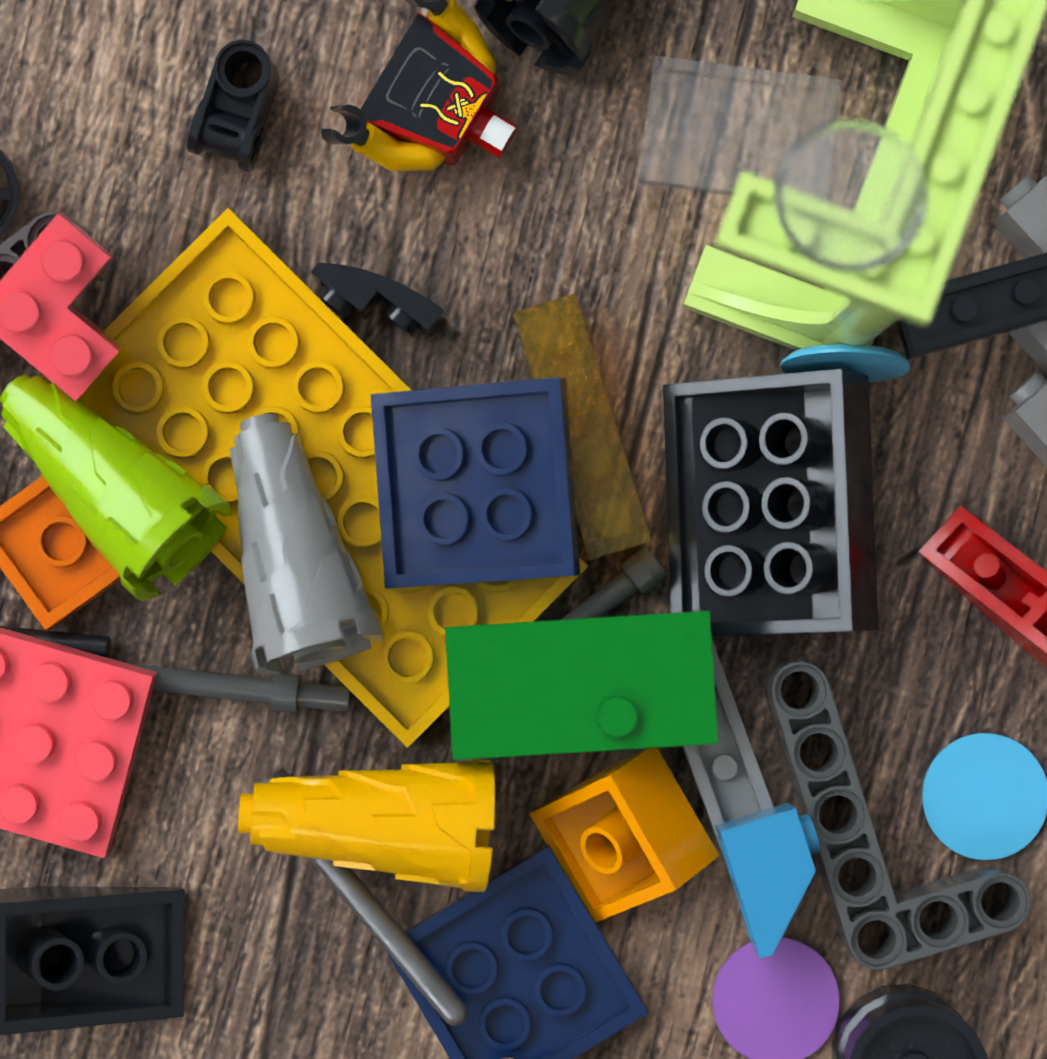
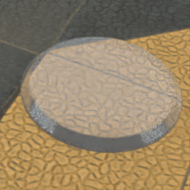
[775,120,927,272]

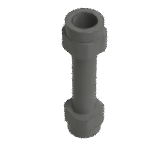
[560,546,667,620]

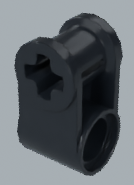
[187,39,279,172]

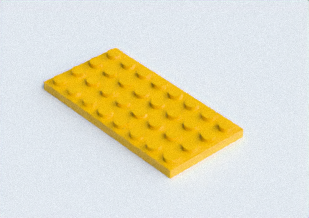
[79,208,588,748]

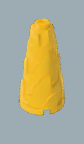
[237,759,495,892]

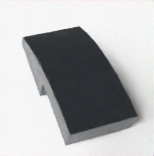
[311,262,446,338]

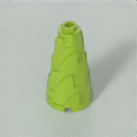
[0,375,232,601]

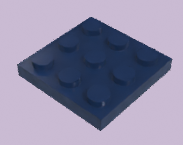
[371,377,581,589]
[385,844,649,1059]

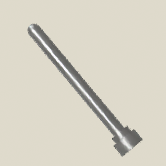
[250,768,468,1026]

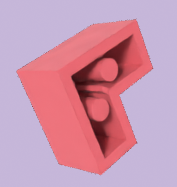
[0,213,122,401]

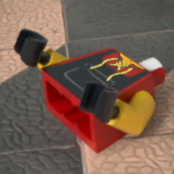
[321,0,518,172]

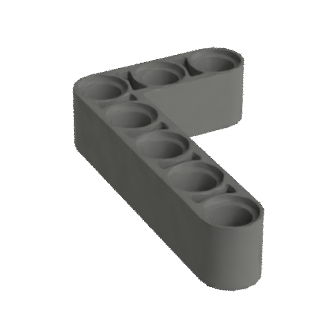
[764,660,1031,970]

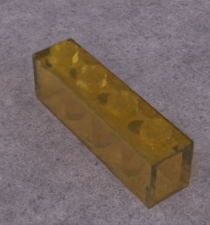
[513,294,652,562]

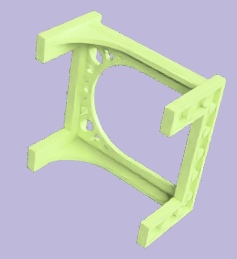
[682,0,1047,350]

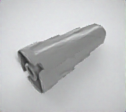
[230,413,384,675]

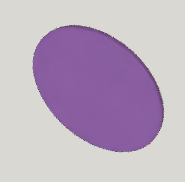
[712,937,840,1059]

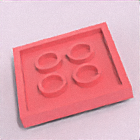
[0,627,158,858]

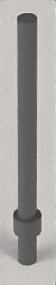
[128,663,351,713]

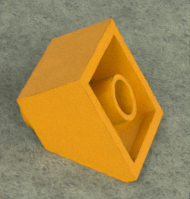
[529,748,720,922]

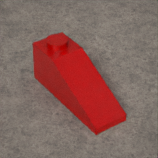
[918,506,1047,668]

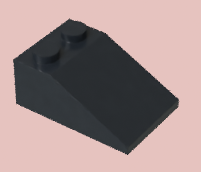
[0,886,185,1035]

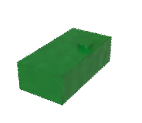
[445,611,718,760]

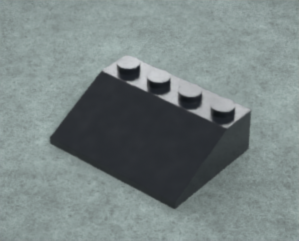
[663,369,879,635]

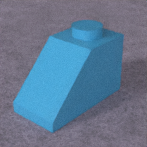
[714,803,821,959]

